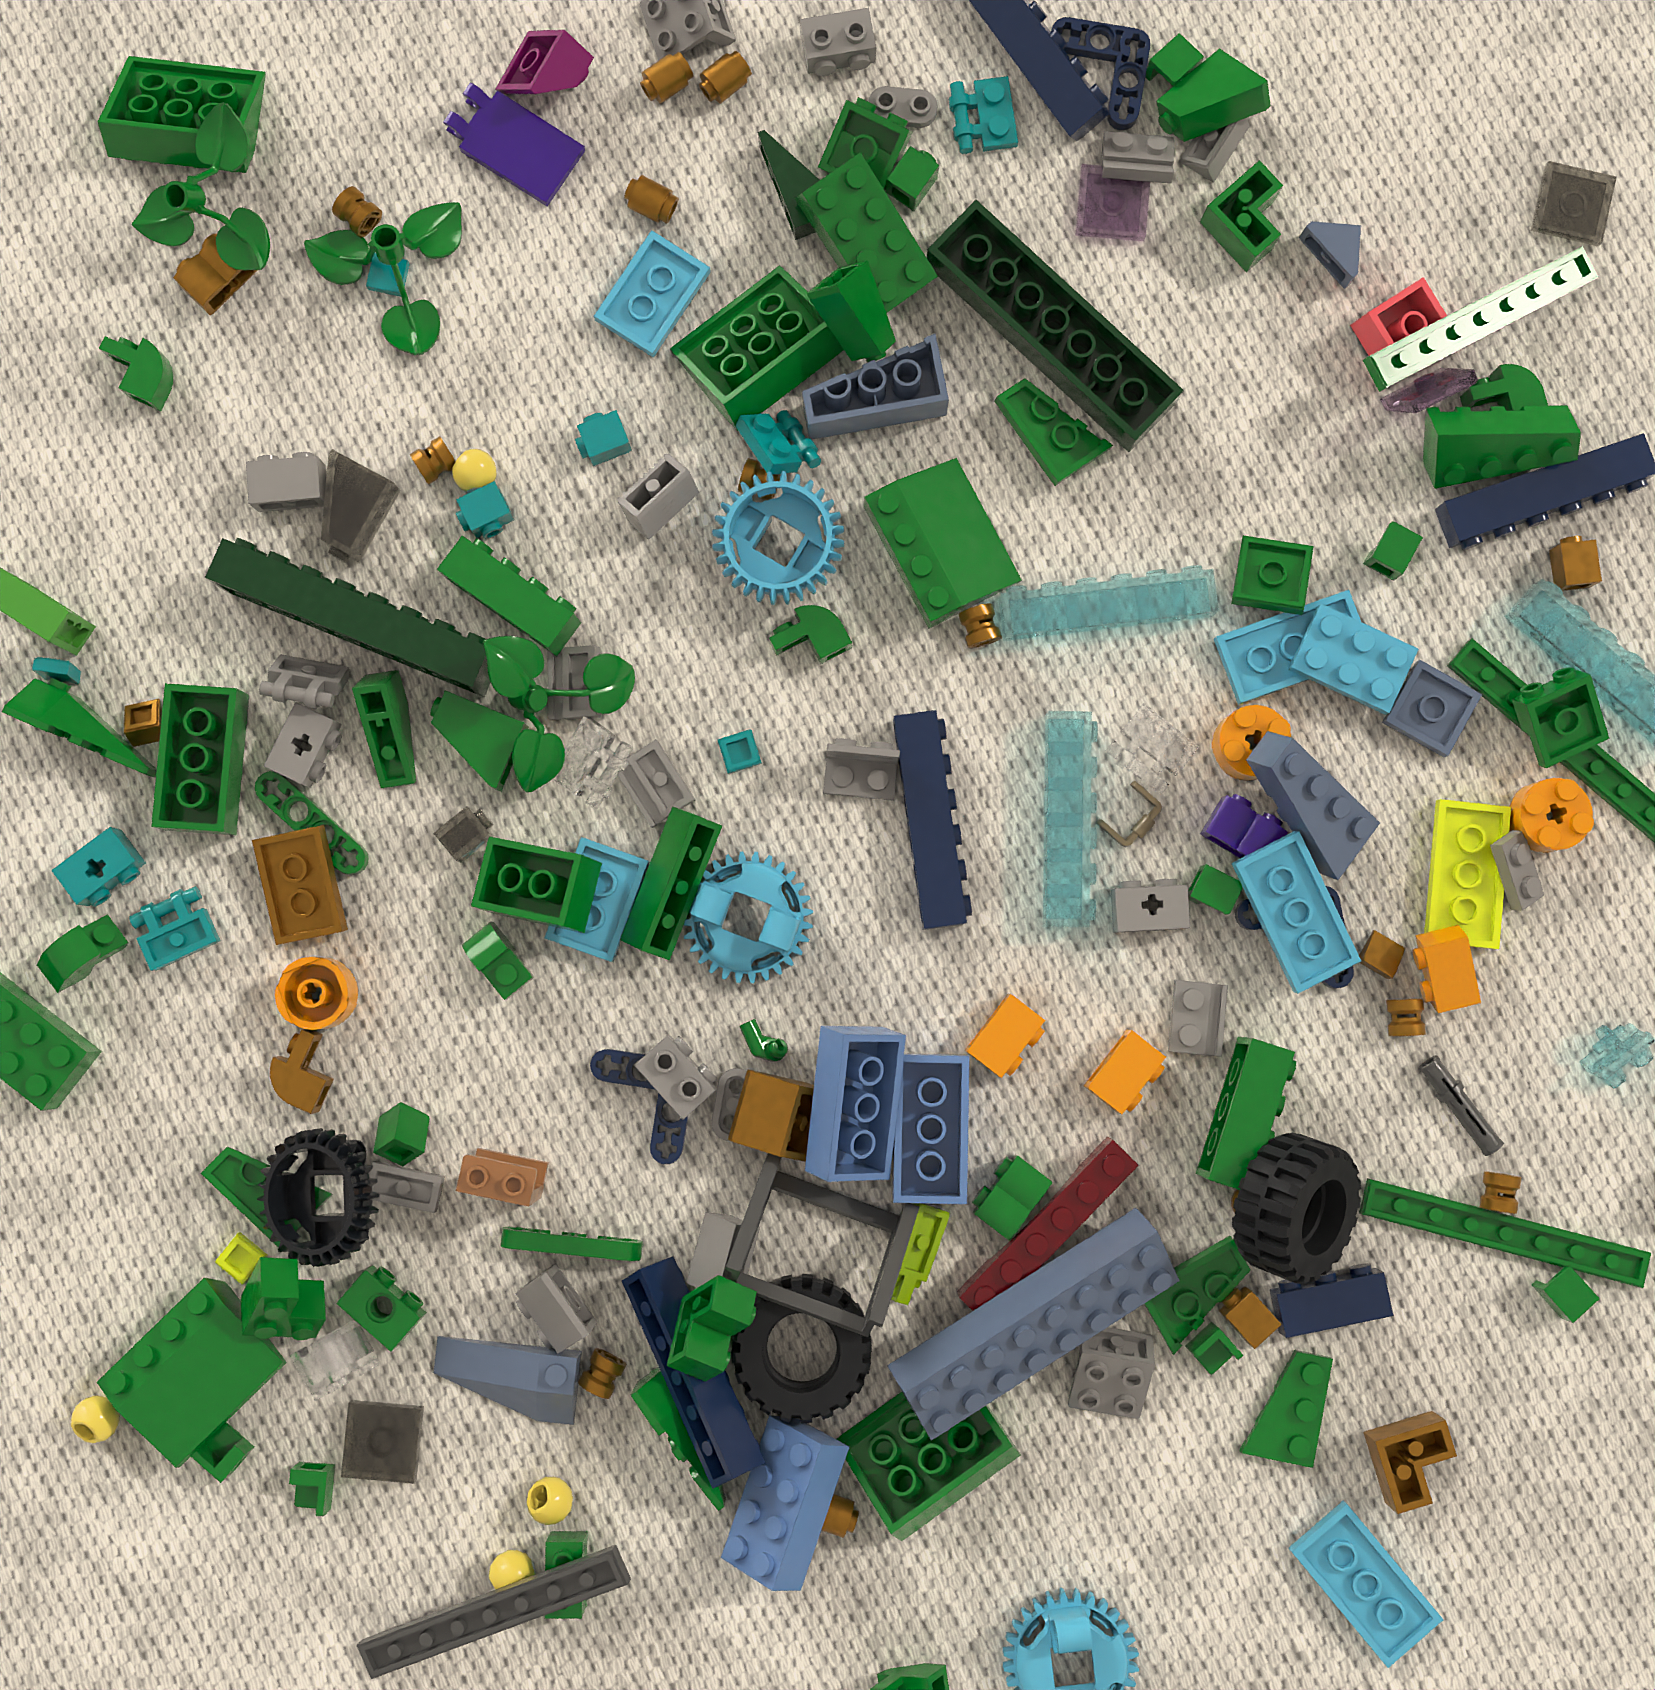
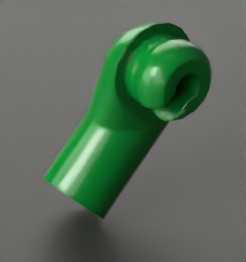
[739,1019,788,1062]

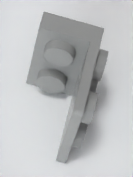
[640,0,736,61]
[823,738,900,800]
[1068,1327,1155,1419]

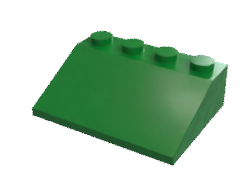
[98,56,266,173]
[670,265,844,431]
[863,458,1022,629]
[97,1277,287,1468]
[836,1392,1021,1541]

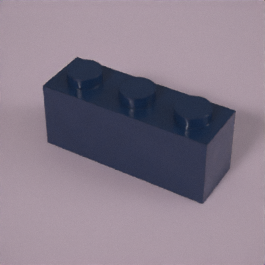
[1269,1263,1394,1338]

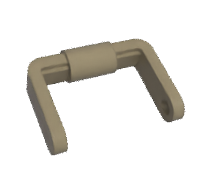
[1096,781,1162,847]

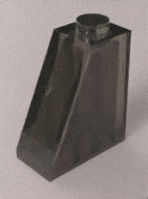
[321,449,401,563]

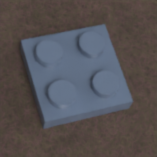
[1382,660,1482,757]

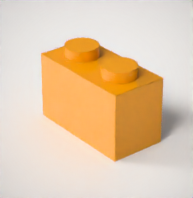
[1412,925,1481,1013]
[964,994,1045,1078]
[1084,1030,1166,1114]

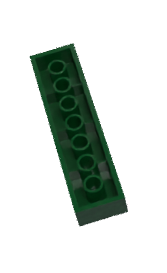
[926,200,1184,452]
[205,538,491,697]

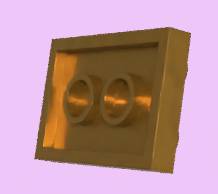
[252,825,348,945]

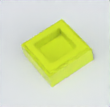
[215,1232,268,1285]

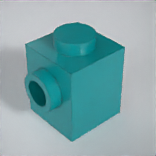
[575,410,632,466]
[456,481,515,539]

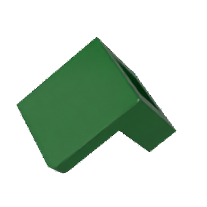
[1145,33,1204,85]
[1363,521,1423,581]
[1188,864,1243,915]
[373,1102,430,1167]
[1532,1266,1600,1323]
[1185,1322,1244,1375]
[191,1422,254,1483]
[289,1461,335,1517]

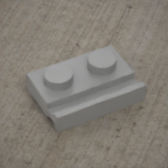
[1102,131,1174,183]
[547,645,601,720]
[613,739,696,828]
[1168,980,1228,1057]

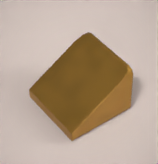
[124,699,162,747]
[1359,930,1405,979]

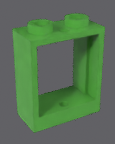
[0,567,96,656]

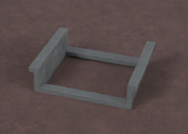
[725,1153,919,1337]

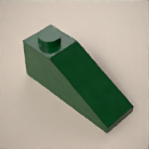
[758,130,820,240]

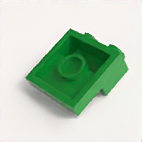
[818,97,913,190]
[1512,667,1610,768]

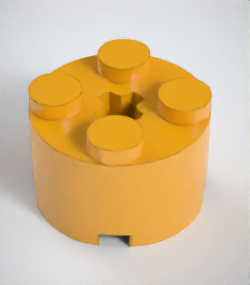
[1212,705,1291,781]
[1509,778,1594,853]
[275,957,358,1030]

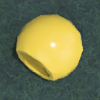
[452,449,497,493]
[71,1395,120,1443]
[527,1476,573,1525]
[489,1550,535,1589]

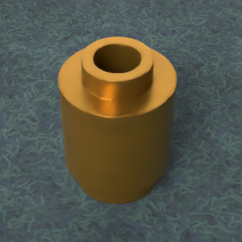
[699,51,752,104]
[640,52,694,104]
[624,175,679,224]
[822,1494,859,1538]

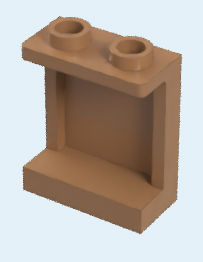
[456,1148,549,1207]

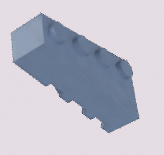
[802,333,949,440]
[1246,731,1380,880]

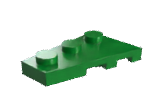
[994,378,1113,486]
[200,1147,333,1248]
[1144,1236,1251,1355]
[1239,1350,1333,1468]

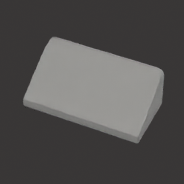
[1179,118,1250,183]

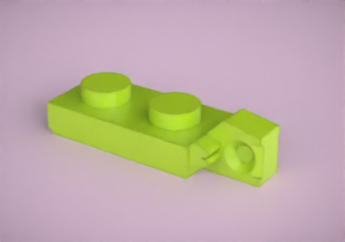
[891,1203,950,1305]

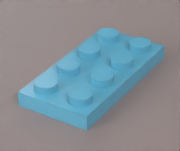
[1214,590,1361,705]
[1231,831,1361,994]
[1289,1500,1443,1668]

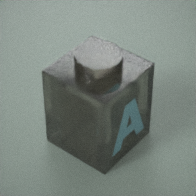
[433,806,495,863]

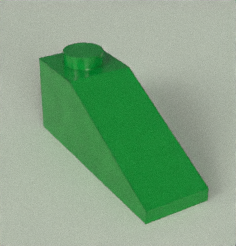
[352,670,416,788]

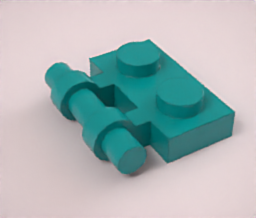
[948,76,1018,154]
[736,410,821,475]
[129,886,221,971]

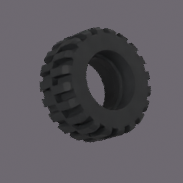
[1232,1132,1361,1284]
[731,1274,872,1424]

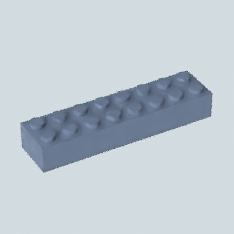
[887,1208,1179,1441]

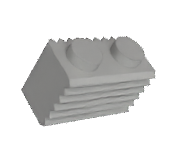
[618,454,700,540]

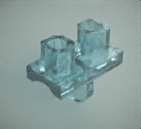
[1579,1023,1655,1089]

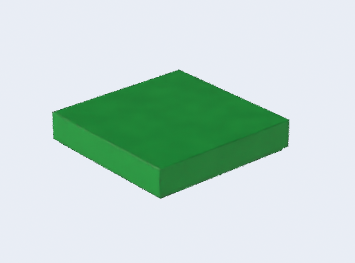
[1231,535,1314,615]

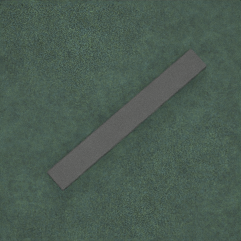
[357,1545,631,1679]

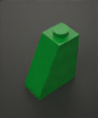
[1156,48,1271,142]
[807,260,896,363]
[430,690,529,792]

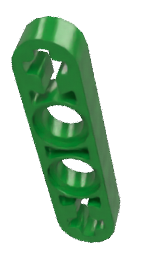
[255,771,369,875]
[500,1226,643,1261]

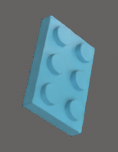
[594,230,711,358]
[1288,603,1419,715]
[544,837,649,962]

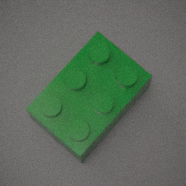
[471,836,602,933]

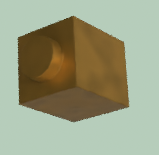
[1549,536,1602,592]
[1218,1287,1282,1349]

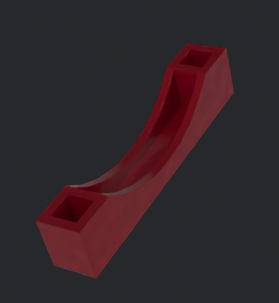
[957,1137,1139,1311]

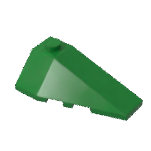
[2,677,157,778]
[631,1367,726,1511]

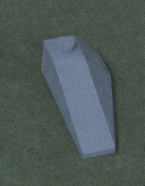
[433,1336,582,1425]

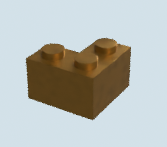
[1363,1411,1457,1514]

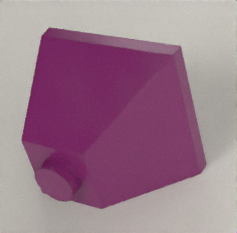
[495,29,594,94]

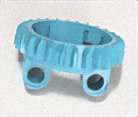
[712,471,845,605]
[684,851,813,983]
[1002,1588,1139,1690]

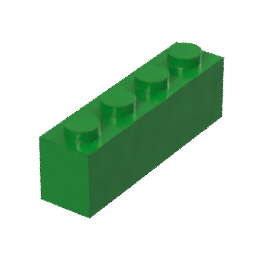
[437,536,582,657]
[620,806,722,960]

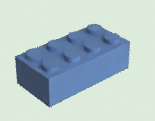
[805,1026,906,1182]
[892,1054,969,1204]
[721,1415,849,1591]

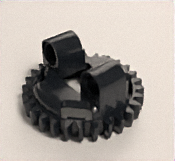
[257,1128,380,1267]

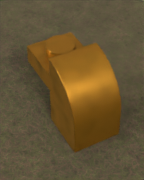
[270,1029,334,1114]

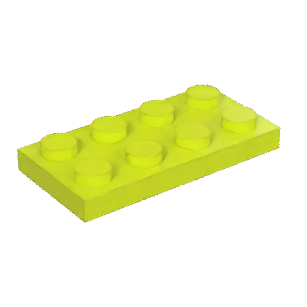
[1424,799,1511,950]

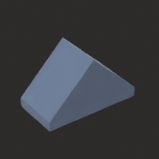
[1299,221,1361,289]

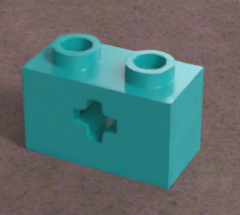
[51,827,146,907]

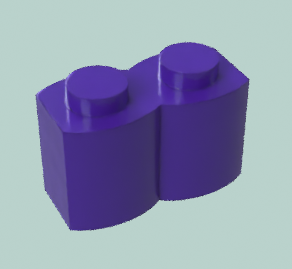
[1200,794,1288,859]

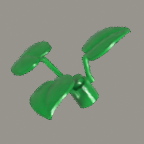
[132,102,270,270]
[304,202,462,356]
[483,636,635,792]

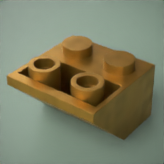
[728,1069,814,1162]

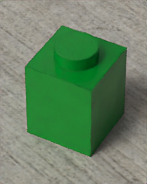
[886,146,939,211]

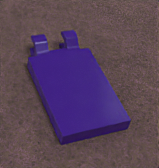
[443,82,586,207]

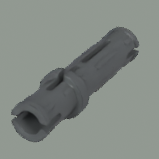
[1418,1055,1504,1156]

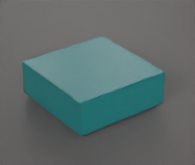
[366,253,410,297]
[32,657,81,684]
[717,729,762,774]

